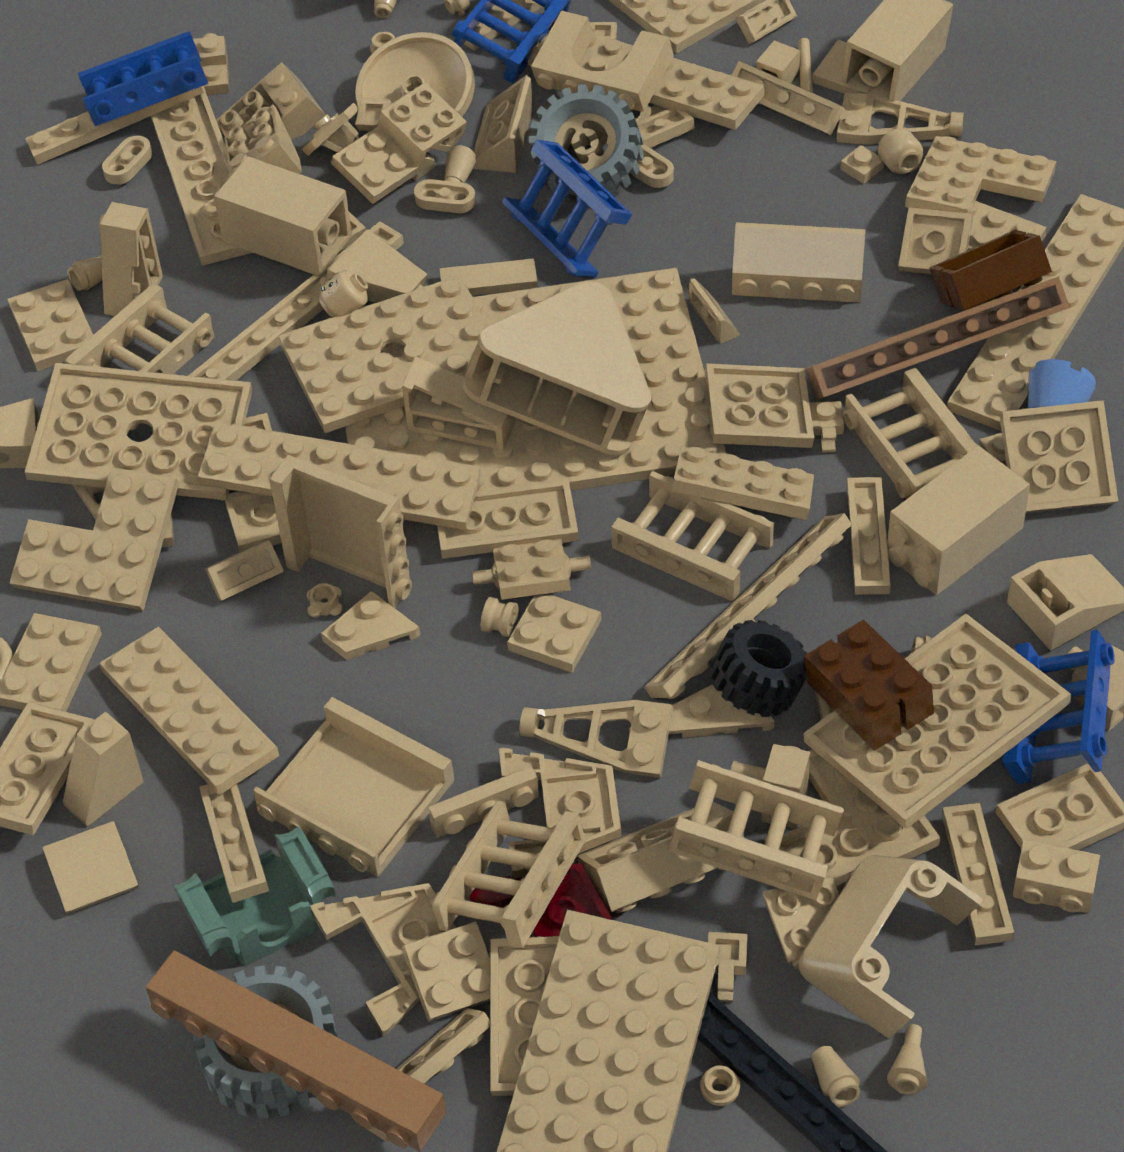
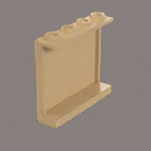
[269,455,412,608]
[253,697,454,877]

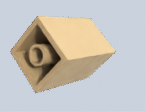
[841,0,954,101]
[214,156,352,277]
[887,445,1030,596]

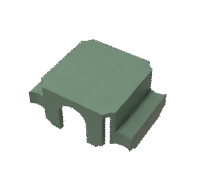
[173,826,336,966]

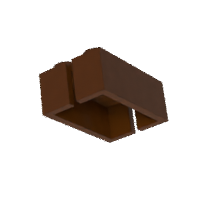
[929,230,1052,311]
[804,619,934,751]

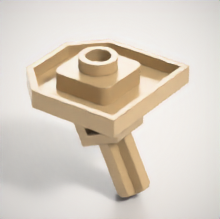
[302,103,359,156]

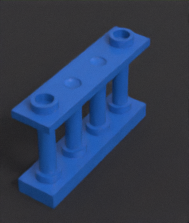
[452,0,571,84]
[78,31,208,126]
[502,139,632,278]
[1002,630,1115,784]

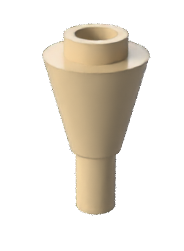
[887,1024,927,1095]

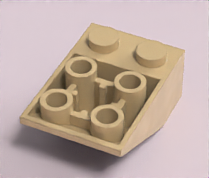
[216,62,326,140]
[224,104,302,178]
[1007,554,1124,651]

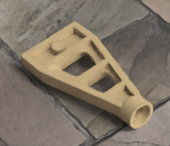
[837,92,964,145]
[519,700,673,778]

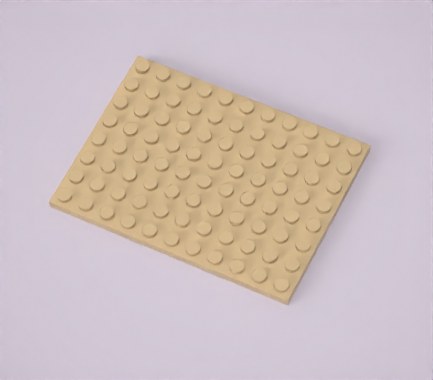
[331,268,726,492]

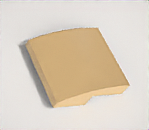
[42,821,139,915]

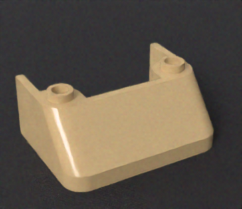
[798,855,983,1039]

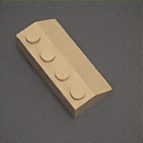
[732,222,866,303]
[576,802,744,913]

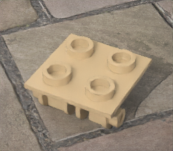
[762,877,839,969]

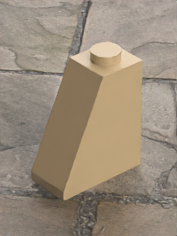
[325,229,428,303]
[63,711,144,827]

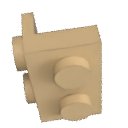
[1013,839,1100,913]

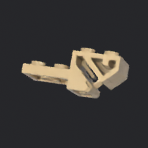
[331,82,467,204]

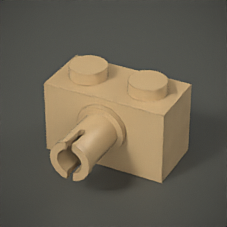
[730,744,810,829]

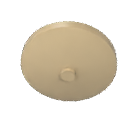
[355,32,475,117]

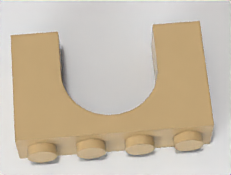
[531,11,674,112]

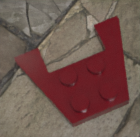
[469,863,613,937]

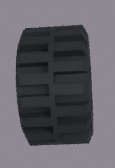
[710,620,807,717]

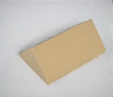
[473,75,533,173]

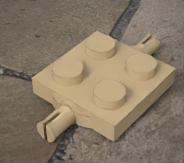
[472,539,591,600]

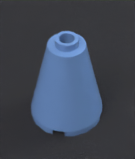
[1028,359,1096,408]

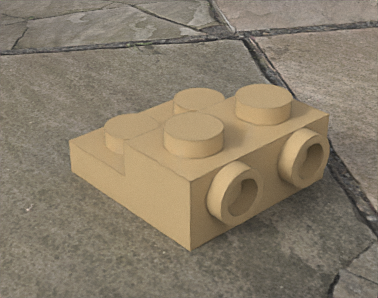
[193,33,229,95]

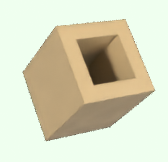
[756,40,800,83]

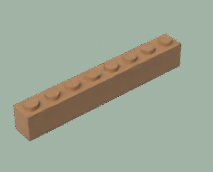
[805,276,1070,400]
[146,950,447,1152]

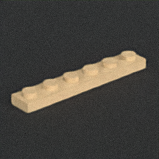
[25,87,203,165]

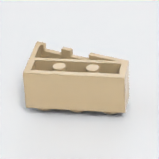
[99,202,163,316]
[402,356,516,450]

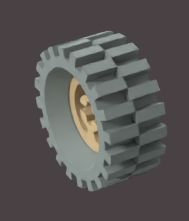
[529,84,644,201]
[193,965,337,1118]

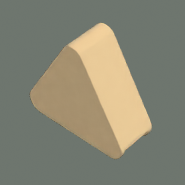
[463,281,651,455]

